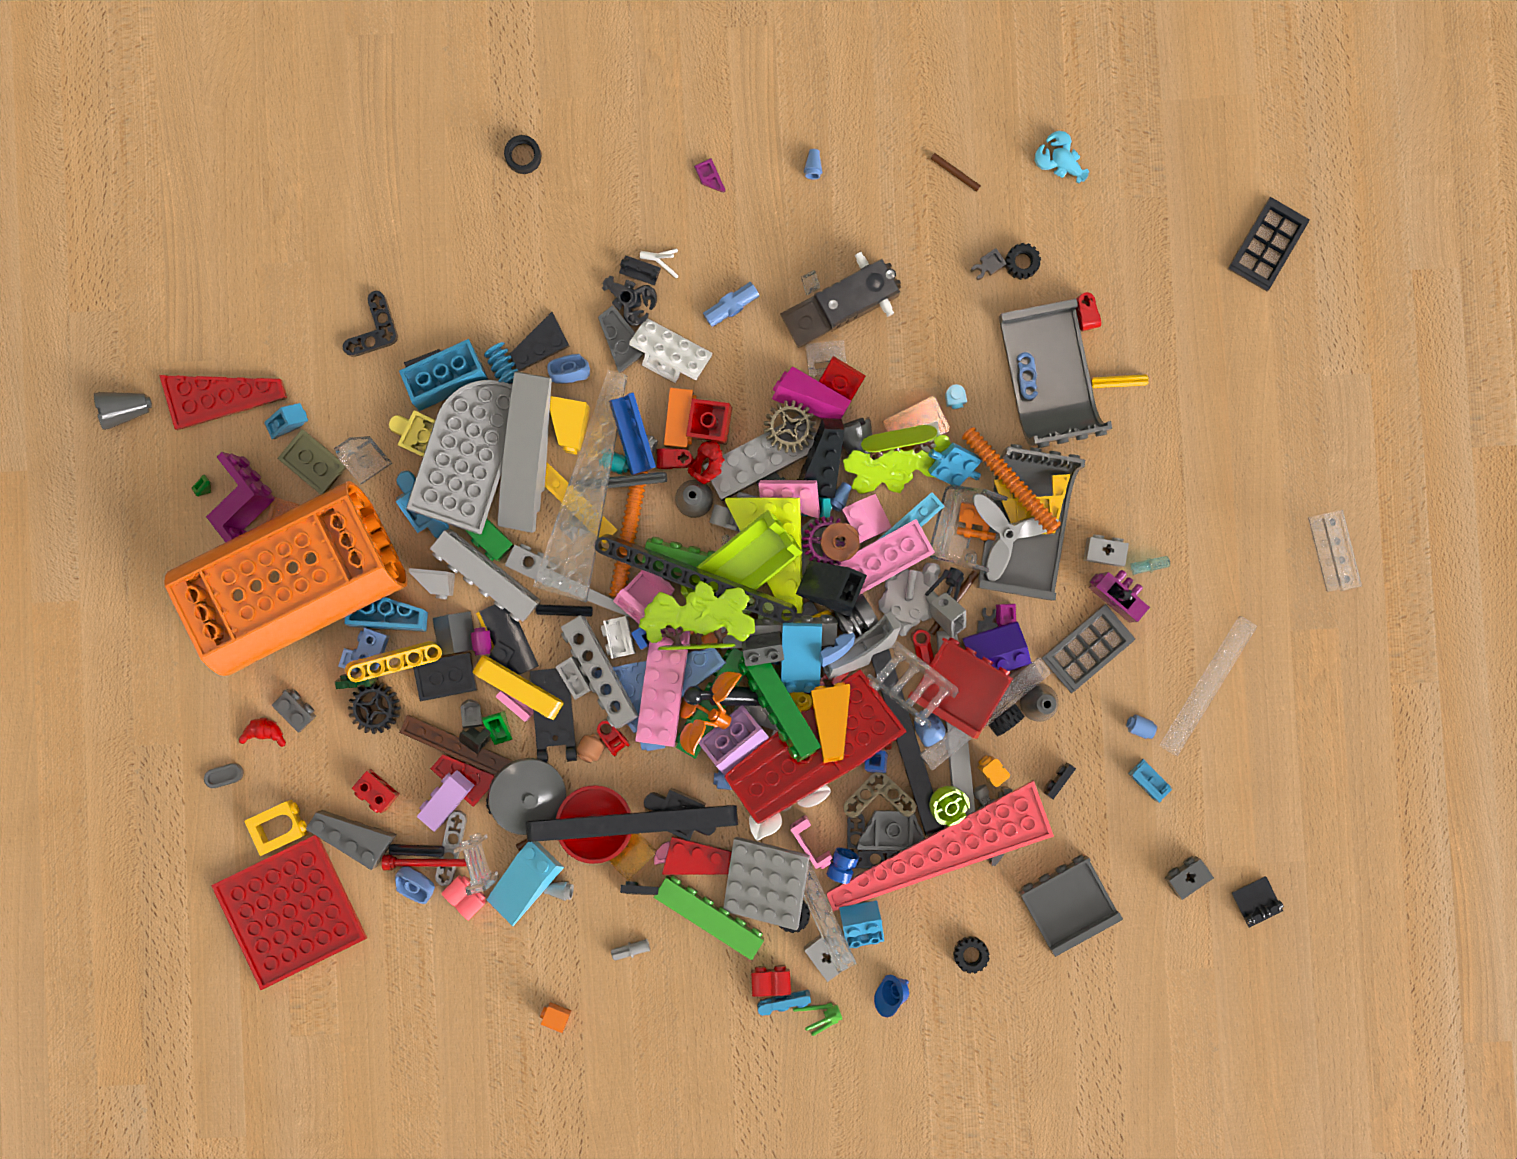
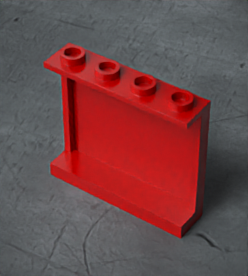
[908,637,1013,739]

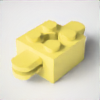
[389,410,435,457]

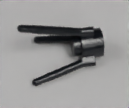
[925,567,964,601]

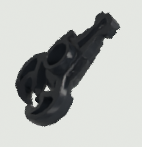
[602,276,657,326]

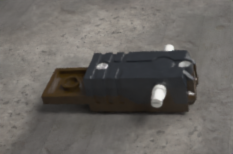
[780,252,901,348]

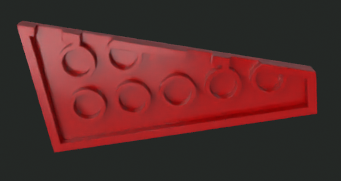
[159,375,287,431]

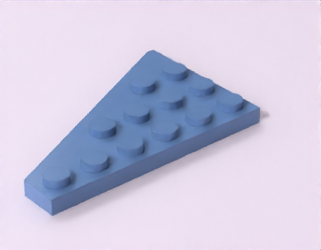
[595,648,726,733]

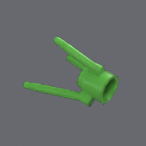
[793,1003,842,1036]

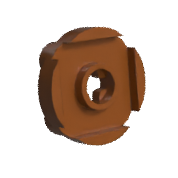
[820,523,860,562]

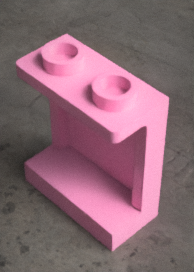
[613,570,675,624]

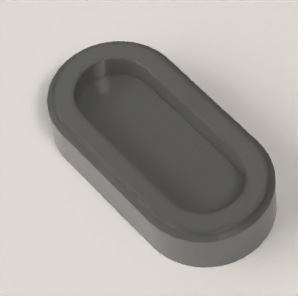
[204,763,244,788]

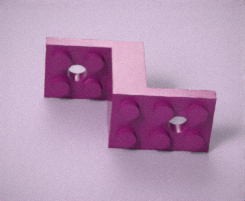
[206,452,275,542]

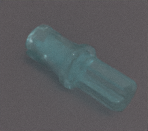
[1130,556,1170,575]

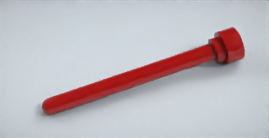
[382,855,474,871]

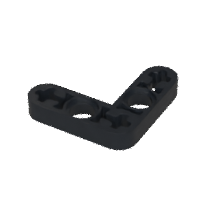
[343,291,398,357]
[847,811,900,868]

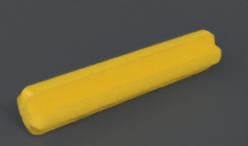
[1091,374,1148,388]

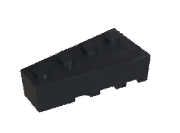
[797,418,844,498]

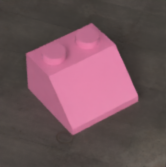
[841,494,892,544]

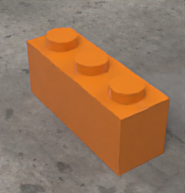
[664,388,697,449]

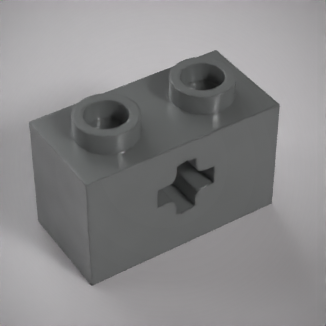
[1165,856,1214,900]

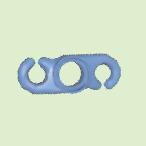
[1017,352,1038,400]

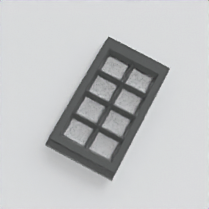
[1041,604,1135,693]

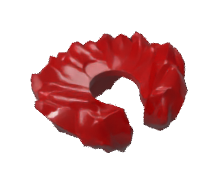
[687,441,725,484]

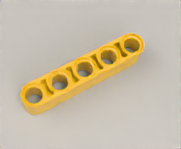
[345,641,442,682]
[472,655,564,720]

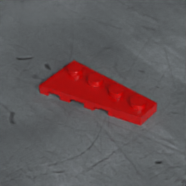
[662,836,732,875]

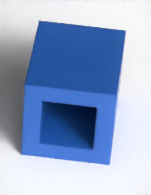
[864,751,888,773]

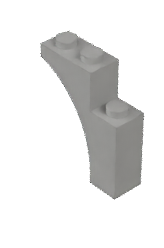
[821,612,901,679]

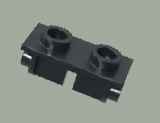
[619,255,661,286]

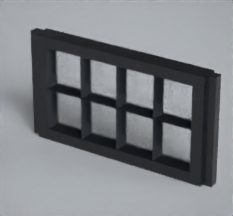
[1228,197,1310,292]

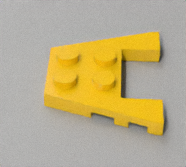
[994,474,1070,534]

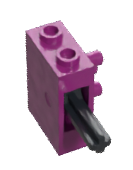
[1088,570,1150,623]

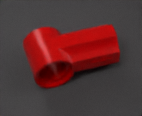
[911,629,934,668]

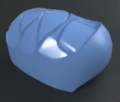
[547,354,590,384]
[914,710,945,747]
[395,866,435,904]

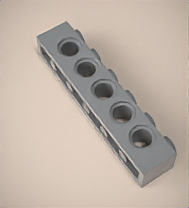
[561,615,639,728]

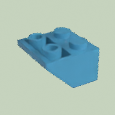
[839,900,885,949]

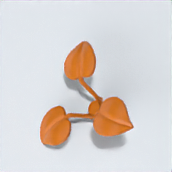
[679,672,742,755]

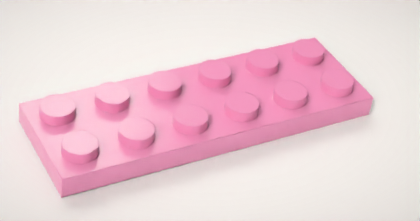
[834,519,935,595]
[636,628,691,747]

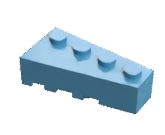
[344,597,428,632]

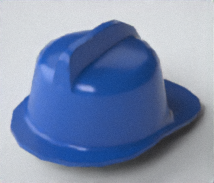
[874,974,909,1018]

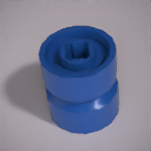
[826,847,859,884]

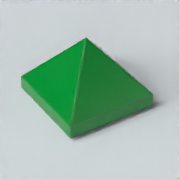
[192,475,211,497]

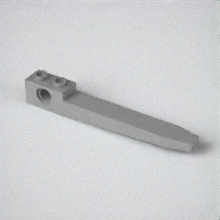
[505,543,632,618]

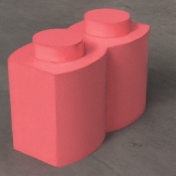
[441,875,486,921]

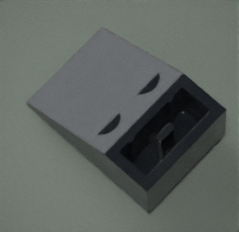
[796,561,867,617]

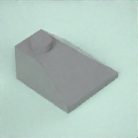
[409,568,455,599]

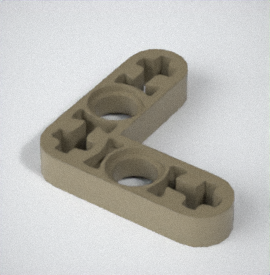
[843,772,916,818]

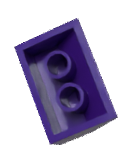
[962,621,1032,671]

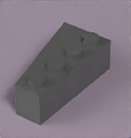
[306,810,397,870]

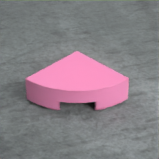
[654,841,670,865]

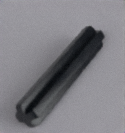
[536,604,593,617]
[388,844,445,857]

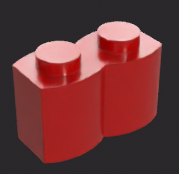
[751,965,791,997]

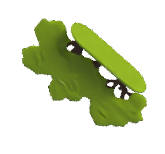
[843,425,951,494]
[639,581,755,650]

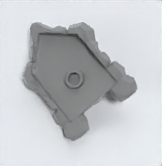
[878,563,941,637]

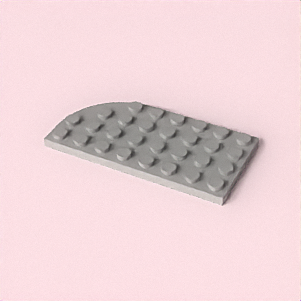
[406,380,512,535]

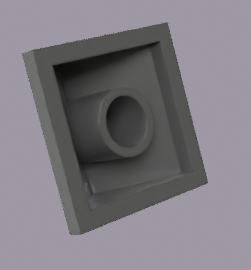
[433,611,474,656]

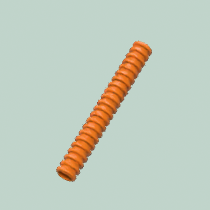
[962,427,1061,534]
[609,471,648,597]

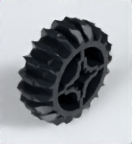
[348,682,401,734]

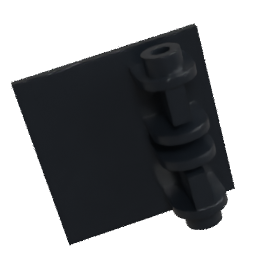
[1232,876,1284,928]

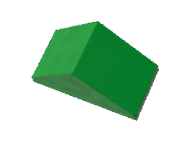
[482,711,513,745]

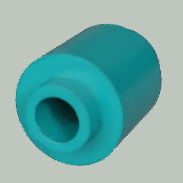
[601,451,629,475]

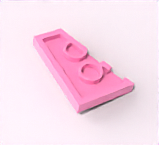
[758,480,820,519]

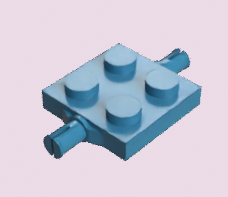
[928,442,982,488]

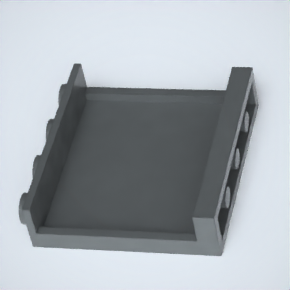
[1019,855,1123,957]

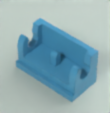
[1128,759,1172,803]

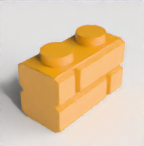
[977,755,1010,787]

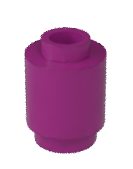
[471,627,492,656]

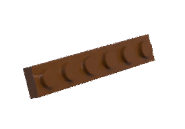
[399,715,513,775]

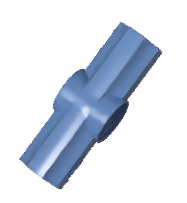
[703,282,759,327]

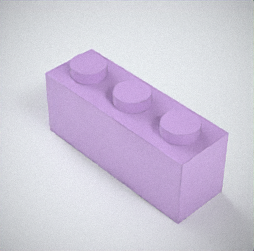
[417,770,474,832]

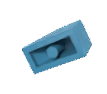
[264,403,308,439]

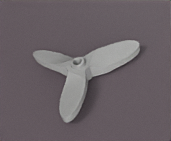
[973,493,1059,582]

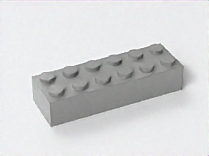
[703,414,816,501]
[430,529,541,622]

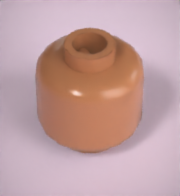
[576,733,605,763]

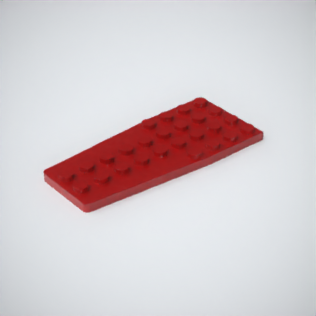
[725,669,906,824]

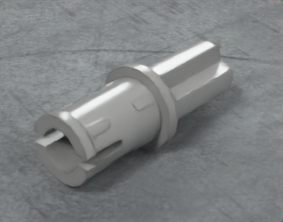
[611,939,650,961]

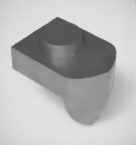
[460,699,482,729]

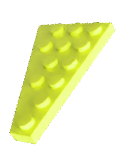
[725,497,803,613]

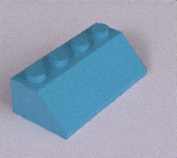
[399,339,489,411]

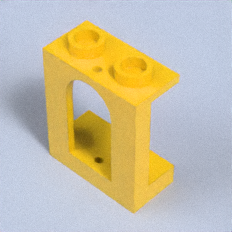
[244,799,308,856]

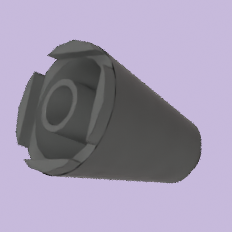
[94,392,152,430]
[842,417,875,460]
[675,480,713,518]
[1020,683,1058,722]

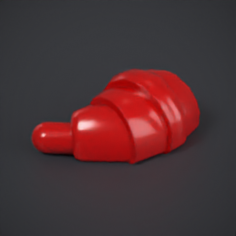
[238,717,286,747]

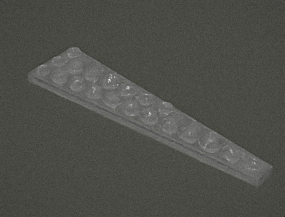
[533,370,628,603]

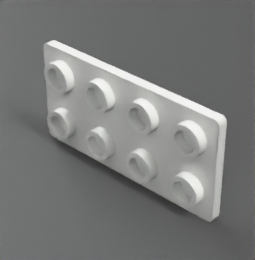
[629,318,712,383]

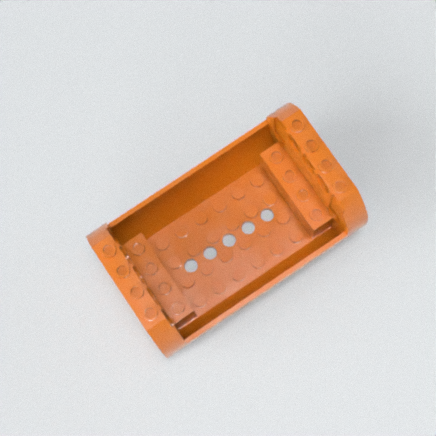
[164,481,408,676]

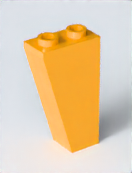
[811,682,850,763]

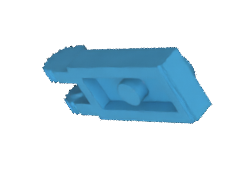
[758,990,811,1016]

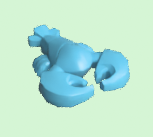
[1034,131,1089,184]

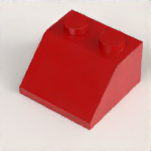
[686,398,733,445]

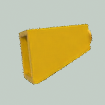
[550,396,590,455]

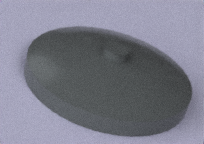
[488,758,566,835]

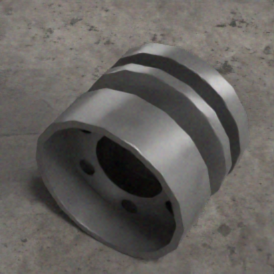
[833,594,878,640]

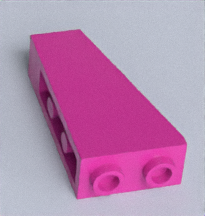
[772,366,851,419]

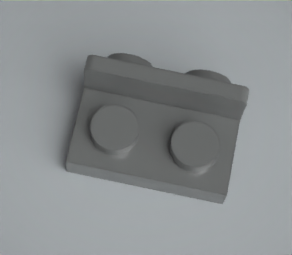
[742,631,784,666]
[272,689,316,733]

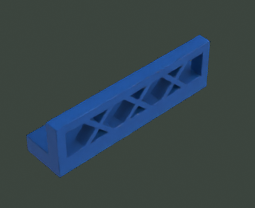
[609,392,656,475]

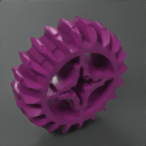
[802,516,845,565]

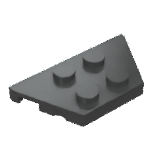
[856,810,925,850]

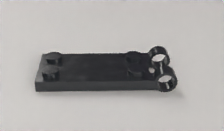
[530,668,577,763]

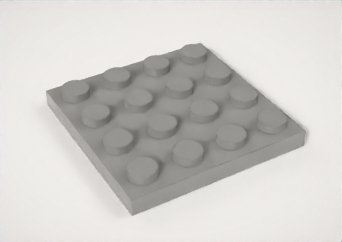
[723,837,810,930]

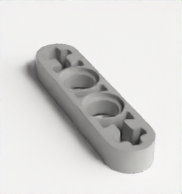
[435,811,467,886]

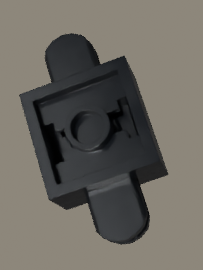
[644,788,716,841]

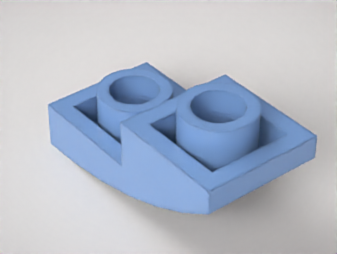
[819,633,855,667]

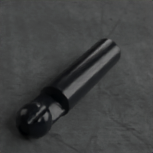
[684,686,761,706]

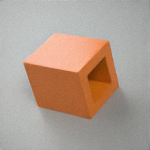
[540,1002,571,1033]

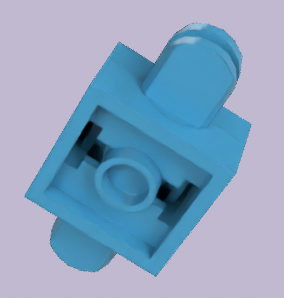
[395,471,449,539]

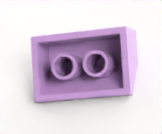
[699,706,769,776]

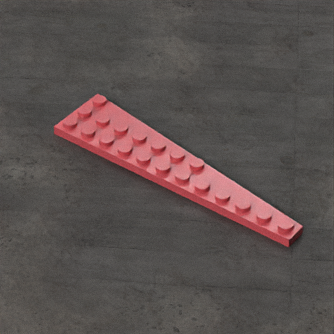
[826,780,1054,911]

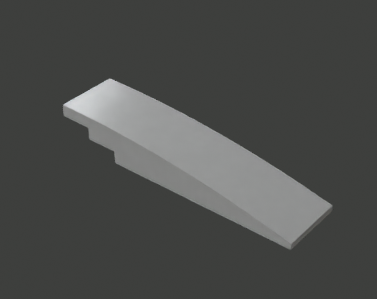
[498,372,552,533]

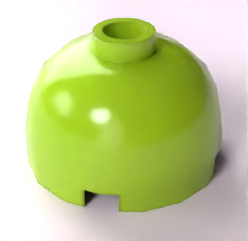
[929,786,970,826]

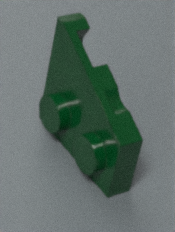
[335,673,378,689]

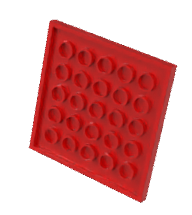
[211,835,367,990]

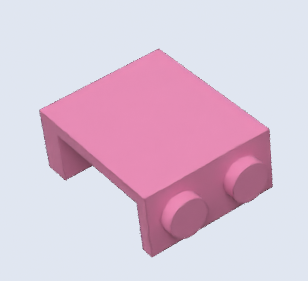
[790,815,833,869]

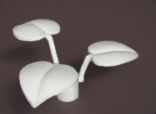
[749,785,831,841]

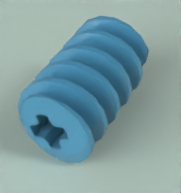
[484,342,519,384]

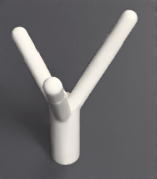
[640,249,678,278]

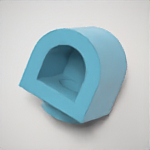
[945,384,967,409]

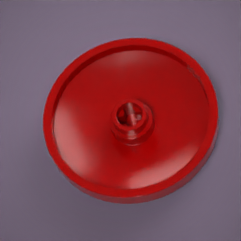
[556,785,632,864]

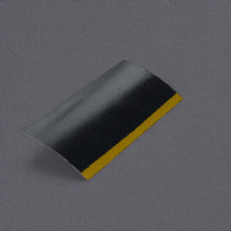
[476,604,539,675]

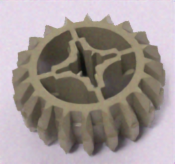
[764,401,816,453]

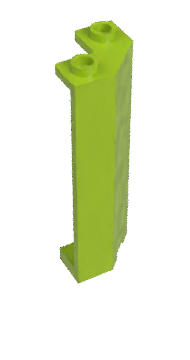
[680,510,803,598]

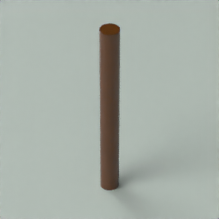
[928,570,979,636]

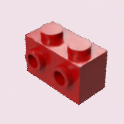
[351,769,400,813]

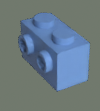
[351,628,390,670]

